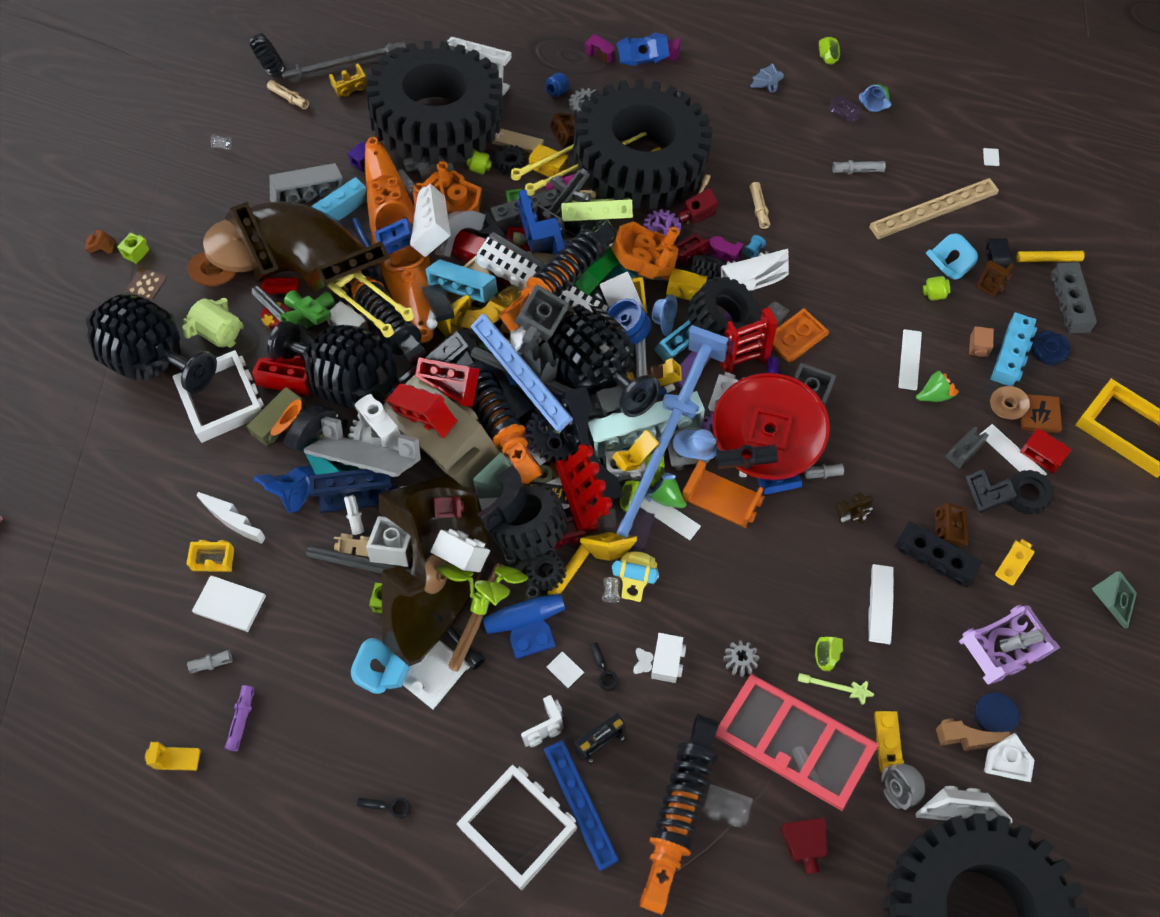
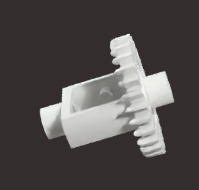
[348,394,401,451]

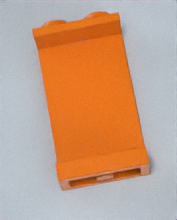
[682,460,765,528]

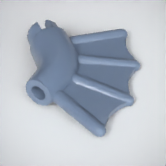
[750,63,784,93]

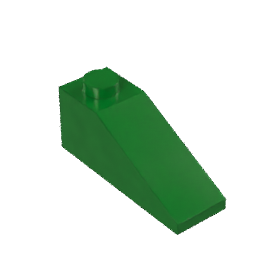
[574,246,620,295]

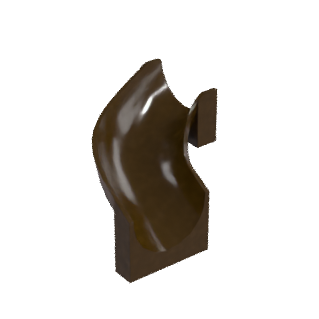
[225,202,390,293]
[379,475,487,666]

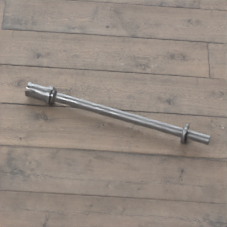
[282,41,407,79]

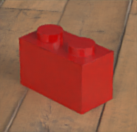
[1020,428,1072,474]

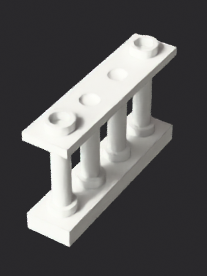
[447,37,511,95]

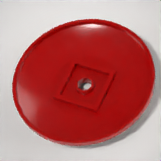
[712,373,830,480]

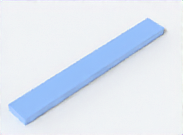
[470,314,573,432]

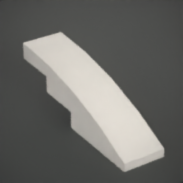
[197,492,266,544]
[868,564,893,644]

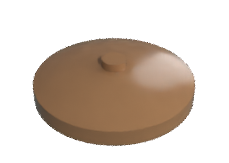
[203,220,254,272]

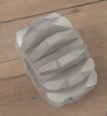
[723,640,759,677]

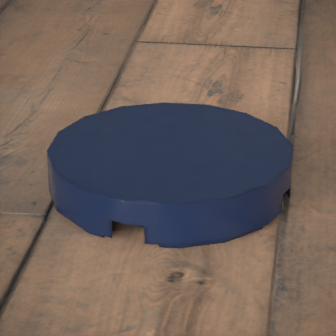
[1031,331,1070,365]
[974,692,1019,732]

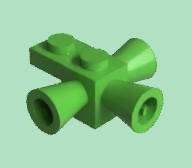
[280,291,335,328]

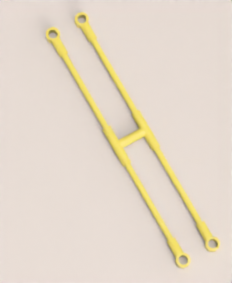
[511,132,647,196]
[328,272,415,337]

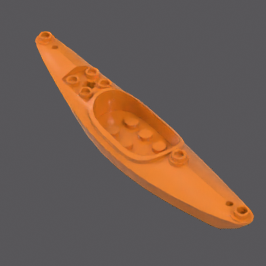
[365,137,434,343]

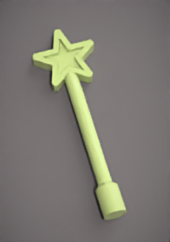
[798,673,874,705]

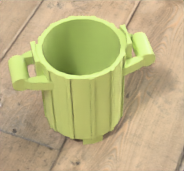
[182,298,244,348]

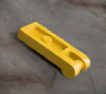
[874,711,904,772]

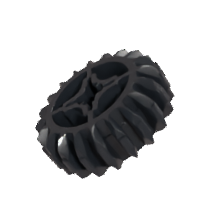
[250,33,285,78]

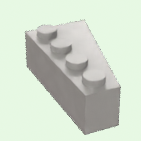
[269,163,342,203]

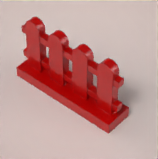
[555,444,612,532]

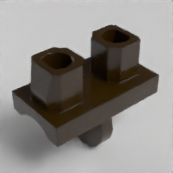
[836,492,873,525]

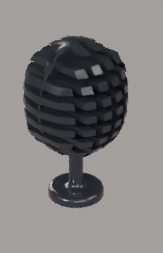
[85,294,217,394]
[548,304,660,417]
[267,321,397,409]

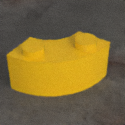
[461,298,510,329]

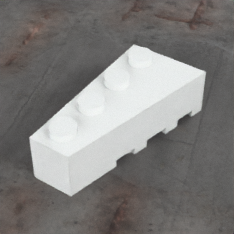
[410,184,451,257]

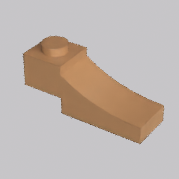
[936,719,1010,751]

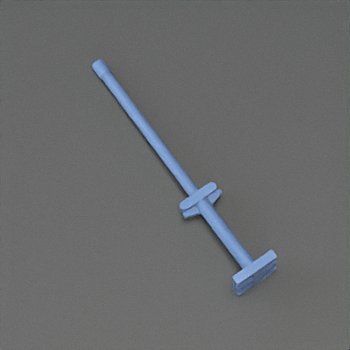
[617,325,728,538]

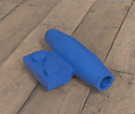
[483,594,565,660]

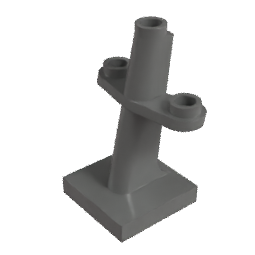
[531,169,591,238]

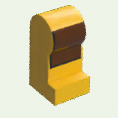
[647,358,682,387]

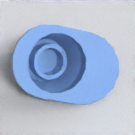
[652,295,678,337]
[673,429,718,460]

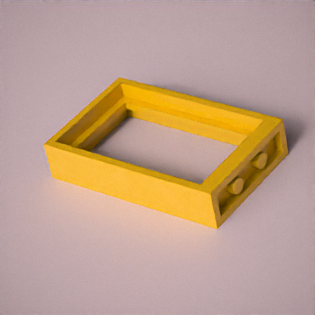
[1075,379,1160,478]

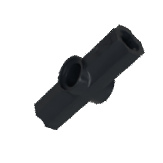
[716,445,778,469]

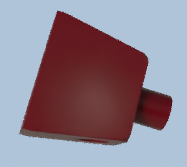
[677,188,718,224]
[780,818,827,875]

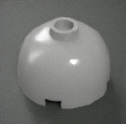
[881,763,925,810]

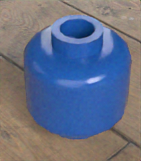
[545,72,569,97]

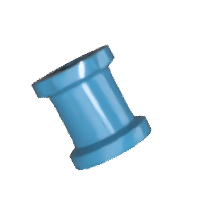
[744,235,766,258]

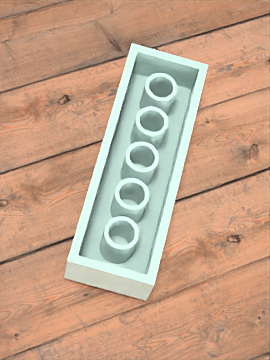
[587,391,705,458]

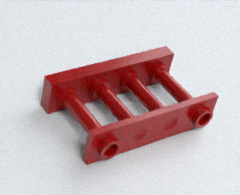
[720,307,778,374]

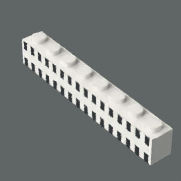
[475,237,610,315]

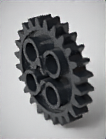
[526,408,577,464]

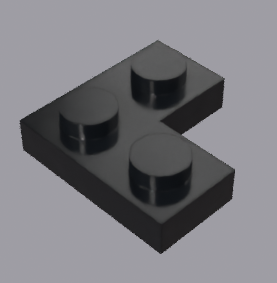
[966,469,1019,513]

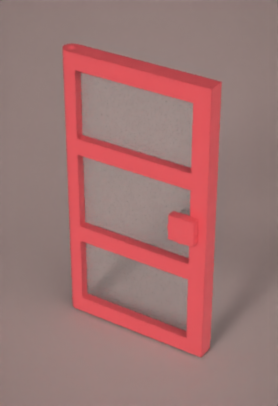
[715,674,879,811]

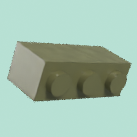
[246,387,306,447]

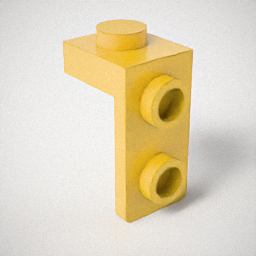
[612,430,659,471]
[995,539,1035,585]
[145,742,201,771]

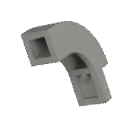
[435,211,485,257]

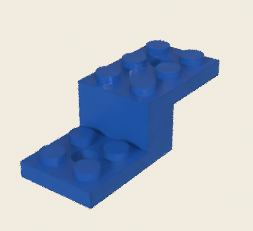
[517,190,567,256]

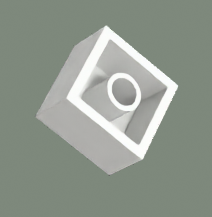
[366,516,413,567]
[430,529,490,572]

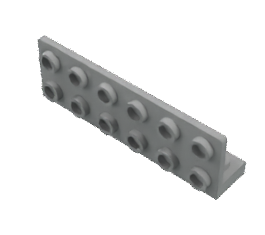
[304,417,421,477]

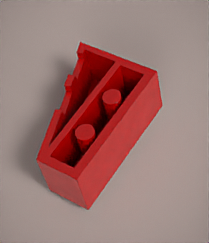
[252,356,311,396]

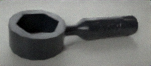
[590,642,617,691]
[357,797,410,819]

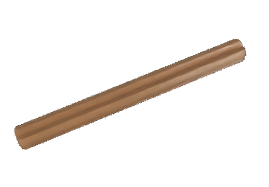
[448,563,504,672]

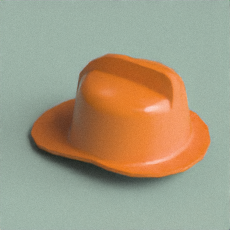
[270,399,304,436]

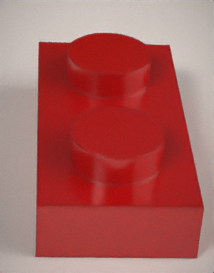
[261,277,300,295]

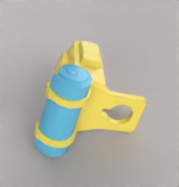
[612,551,659,602]

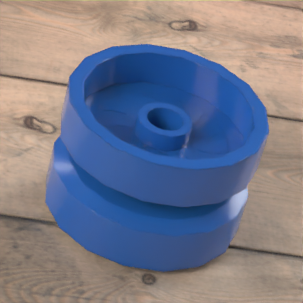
[607,298,651,345]

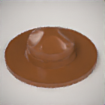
[188,252,236,286]

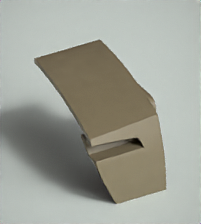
[383,375,499,493]

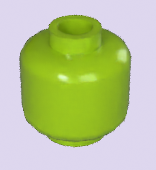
[466,150,492,175]
[923,276,950,301]

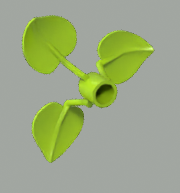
[435,563,529,615]

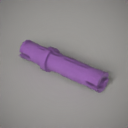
[225,685,255,751]

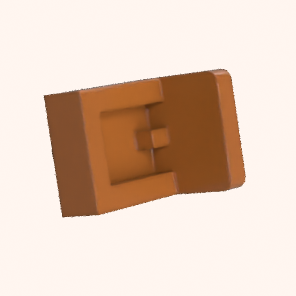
[84,231,116,254]

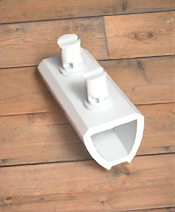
[721,249,789,291]

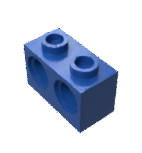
[374,218,413,255]

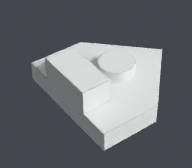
[984,733,1035,782]

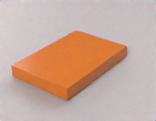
[772,308,829,364]

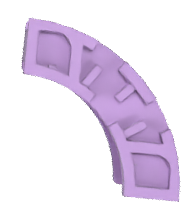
[959,604,1060,685]

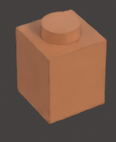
[969,326,994,357]

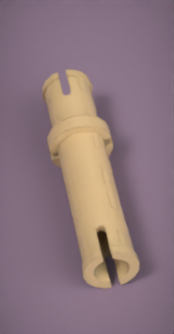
[267,80,309,110]
[749,182,770,229]

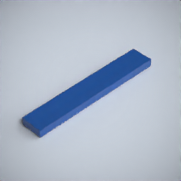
[544,740,619,872]

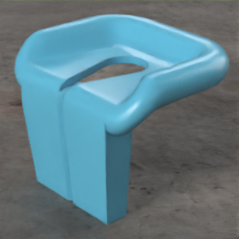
[926,233,978,280]
[351,638,410,694]

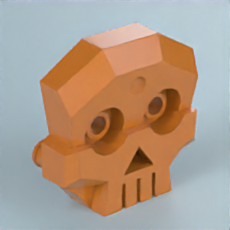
[413,161,482,214]
[611,221,680,280]

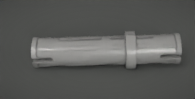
[832,160,885,174]

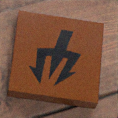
[1020,394,1062,433]

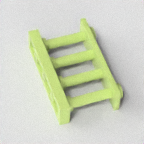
[561,198,633,221]

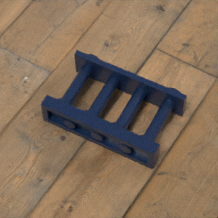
[310,469,397,513]

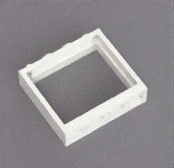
[172,350,265,443]
[457,764,577,891]

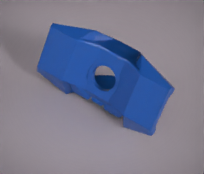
[617,33,670,66]
[254,465,316,513]

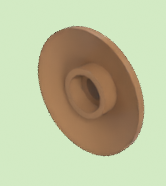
[990,386,1030,420]
[424,554,448,594]

